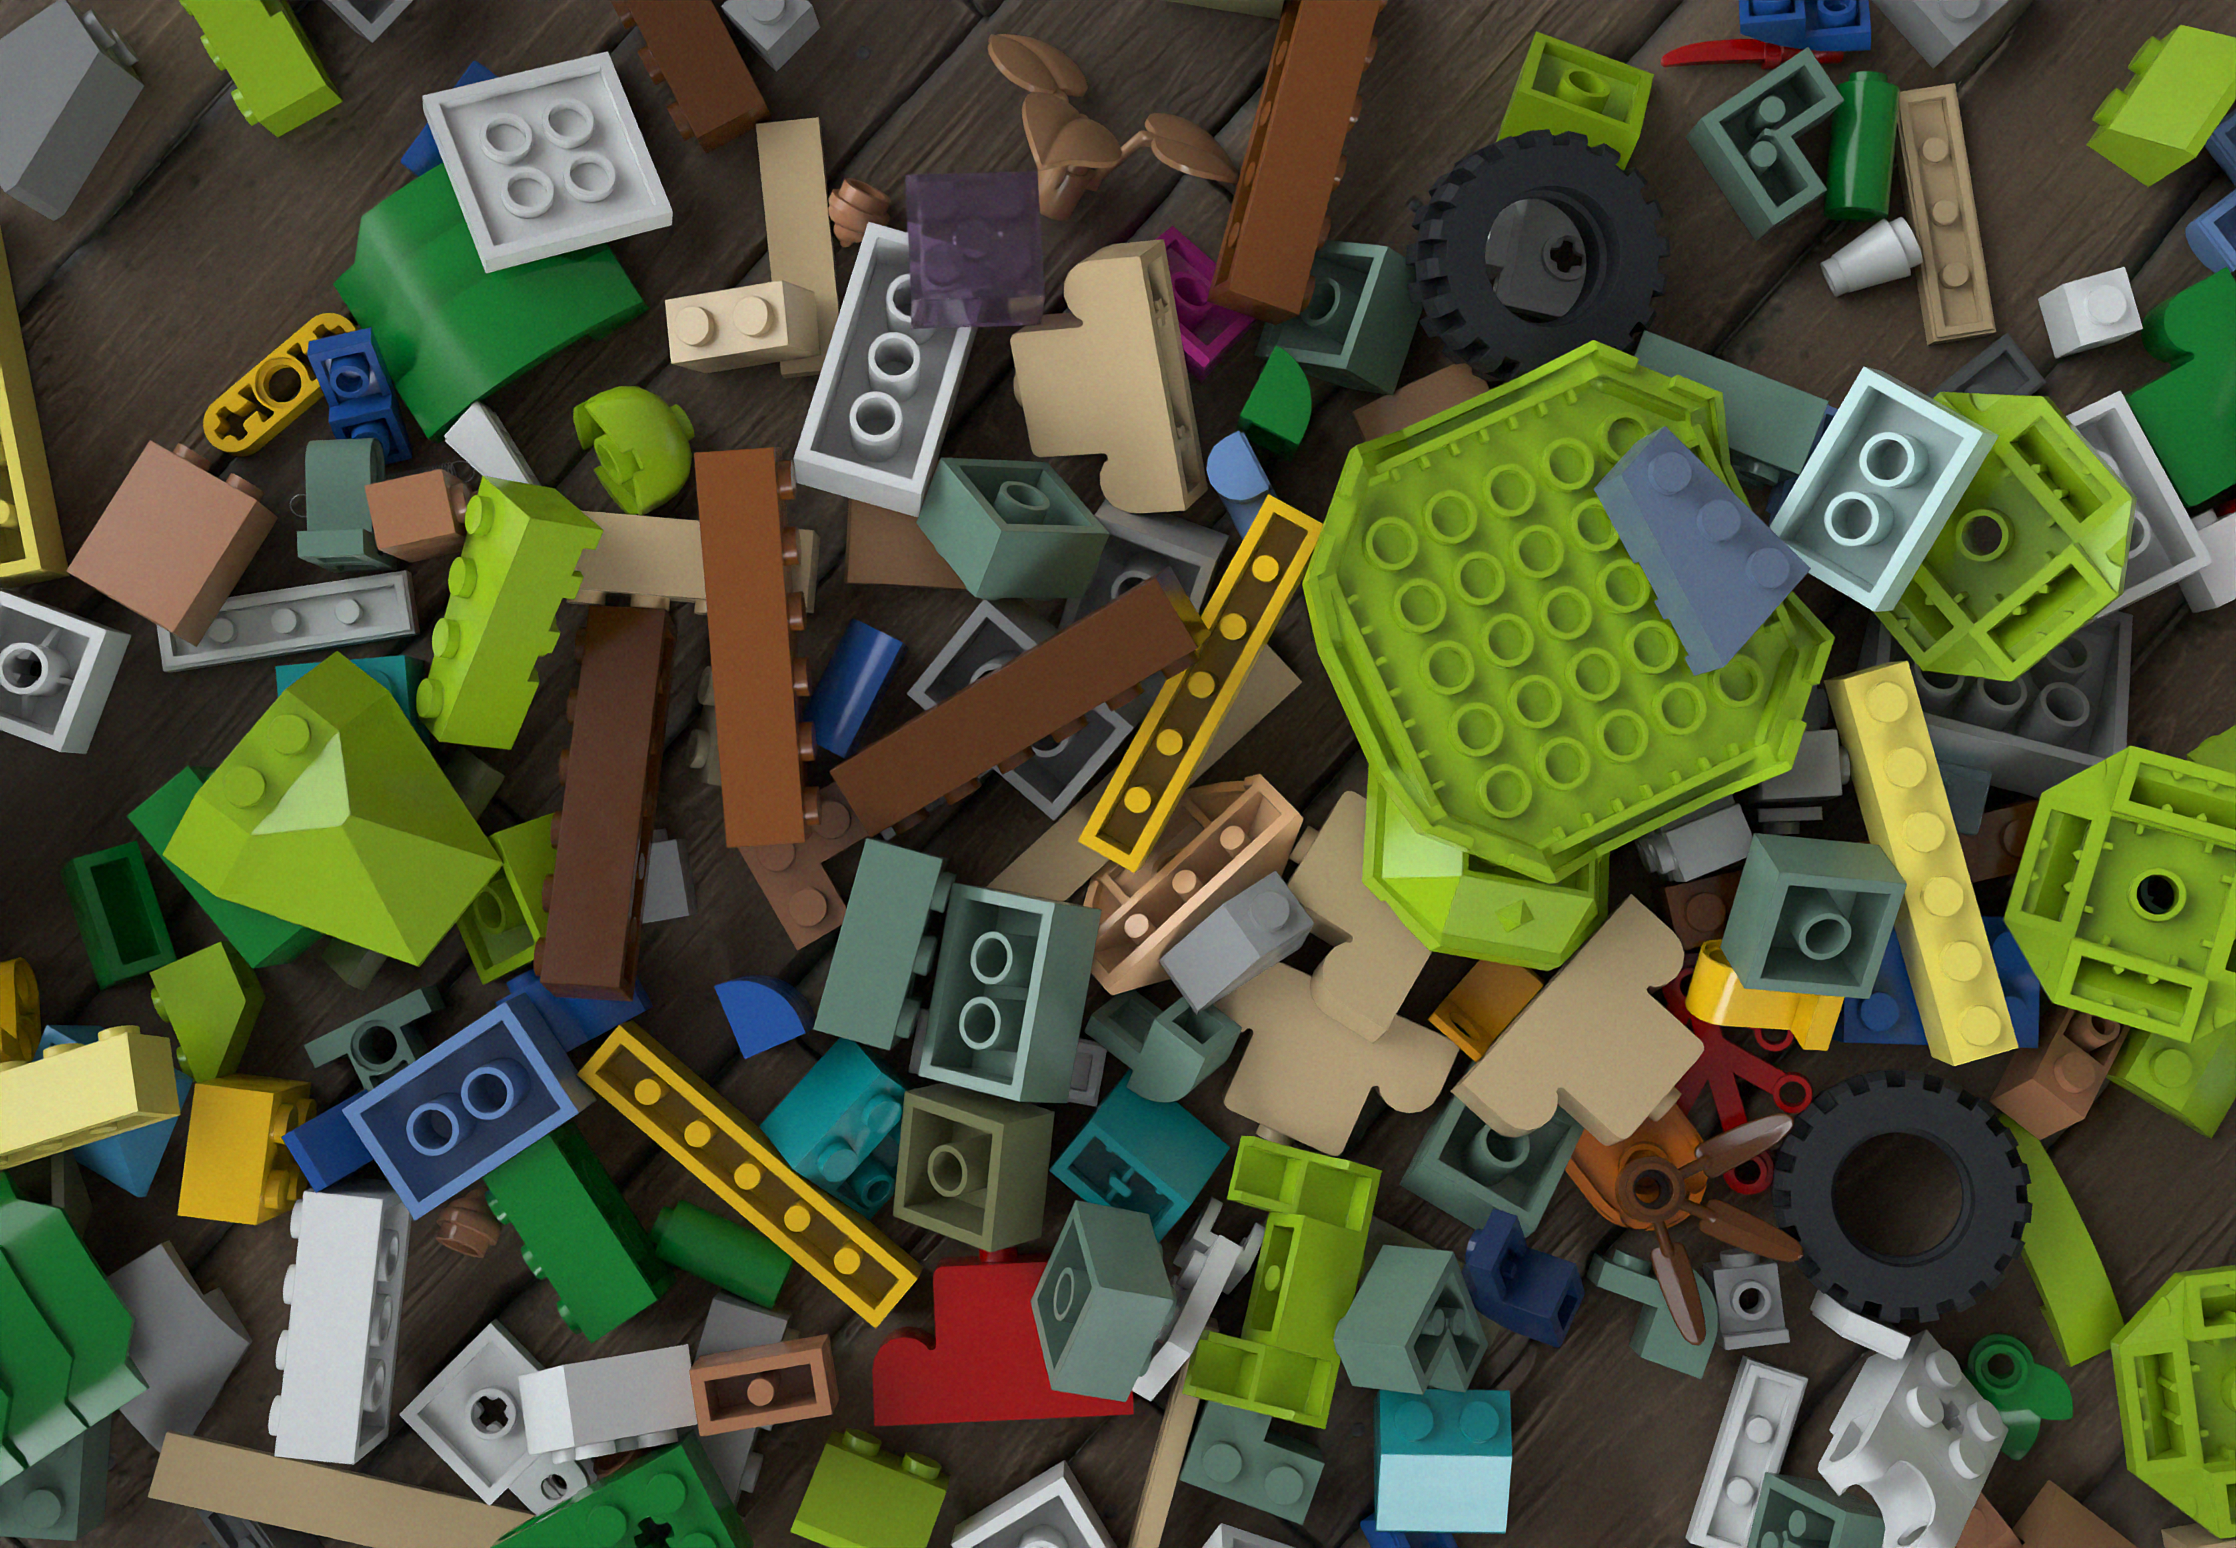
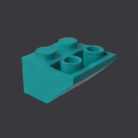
[759,1037,916,1220]
[1049,1068,1230,1243]

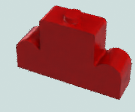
[872,1245,1134,1426]

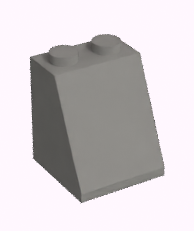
[0,0,144,221]

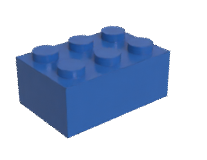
[1831,915,2040,1048]

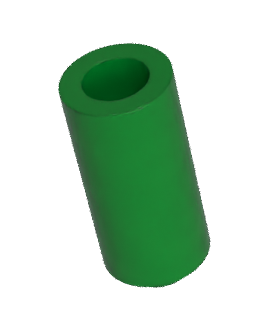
[1823,71,1900,222]
[648,1199,795,1310]

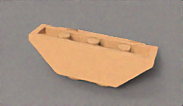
[1083,774,1304,995]

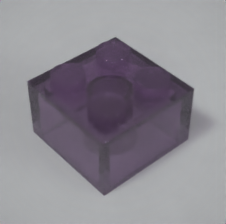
[905,171,1045,329]

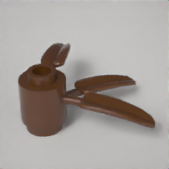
[1615,1113,1804,1346]

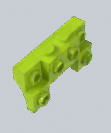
[1182,1136,1382,1429]

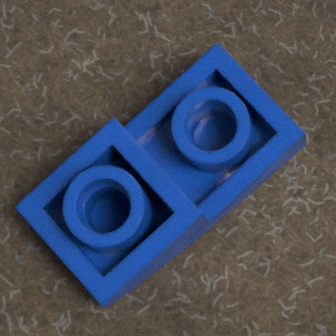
[1738,0,1871,51]
[307,327,412,465]

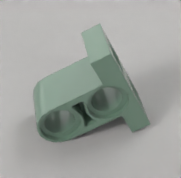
[297,438,397,573]
[304,985,447,1092]

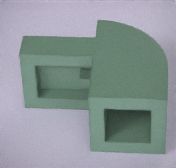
[1084,989,1242,1102]
[1586,1249,1718,1379]

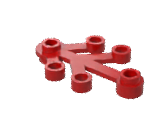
[1662,952,1813,1195]

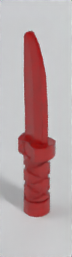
[1660,39,1844,70]

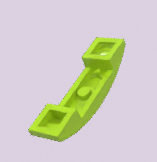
[1996,1113,2124,1367]

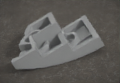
[107,1240,253,1452]

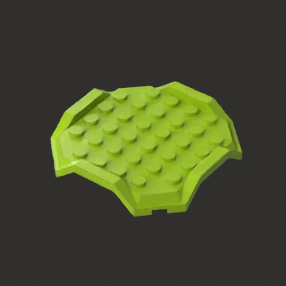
[1302,340,1835,884]

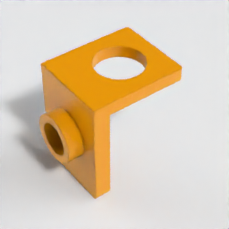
[1428,960,1545,1062]

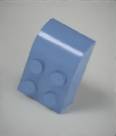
[342,992,597,1220]

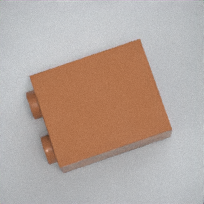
[66,440,278,647]

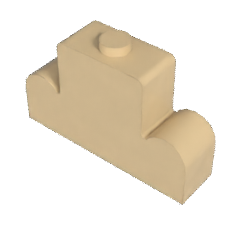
[1010,239,1208,513]
[1286,791,1432,1043]
[1451,894,1704,1146]
[1213,961,1460,1156]

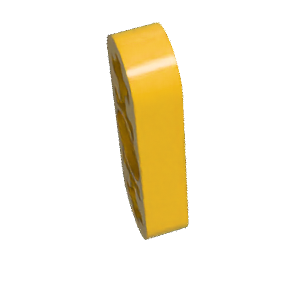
[203,313,360,456]

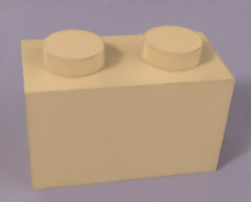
[665,280,821,373]

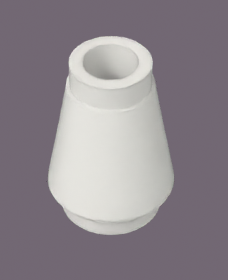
[1820,217,1923,297]

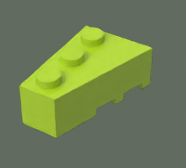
[179,0,343,138]

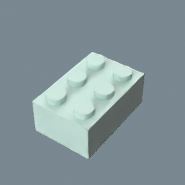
[1769,367,1999,612]

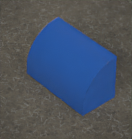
[803,618,909,758]
[714,975,816,1059]

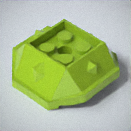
[1873,392,2137,682]
[2003,745,2236,1044]
[1362,765,1610,971]
[2110,1265,2236,1539]

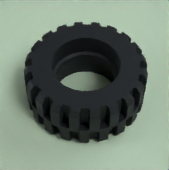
[1406,129,1671,383]
[1771,1070,2033,1323]

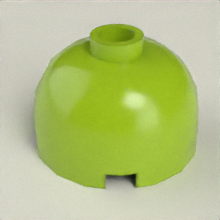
[573,386,695,516]

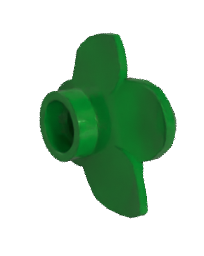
[1961,1332,2073,1461]

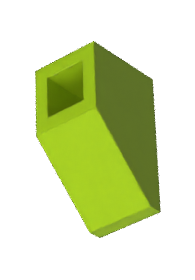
[150,941,266,1083]

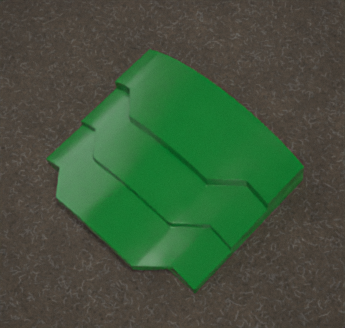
[333,163,650,444]
[0,1170,150,1487]

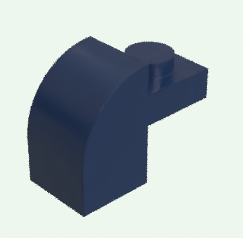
[1461,1208,1585,1348]

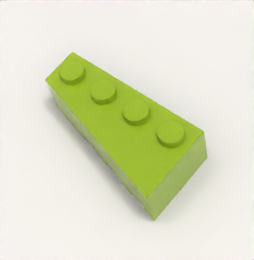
[416,475,604,750]

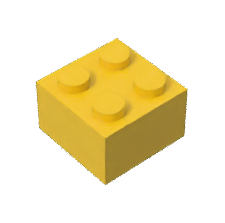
[178,1073,317,1225]

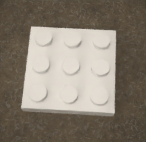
[422,51,673,273]

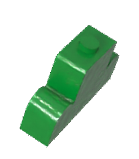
[2124,267,2236,509]

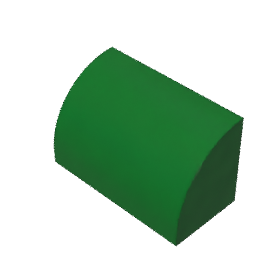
[1235,345,1312,462]
[60,841,177,991]

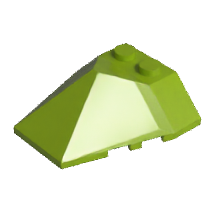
[162,651,504,967]

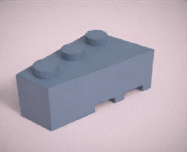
[1594,426,1811,676]

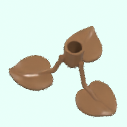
[988,34,1239,221]

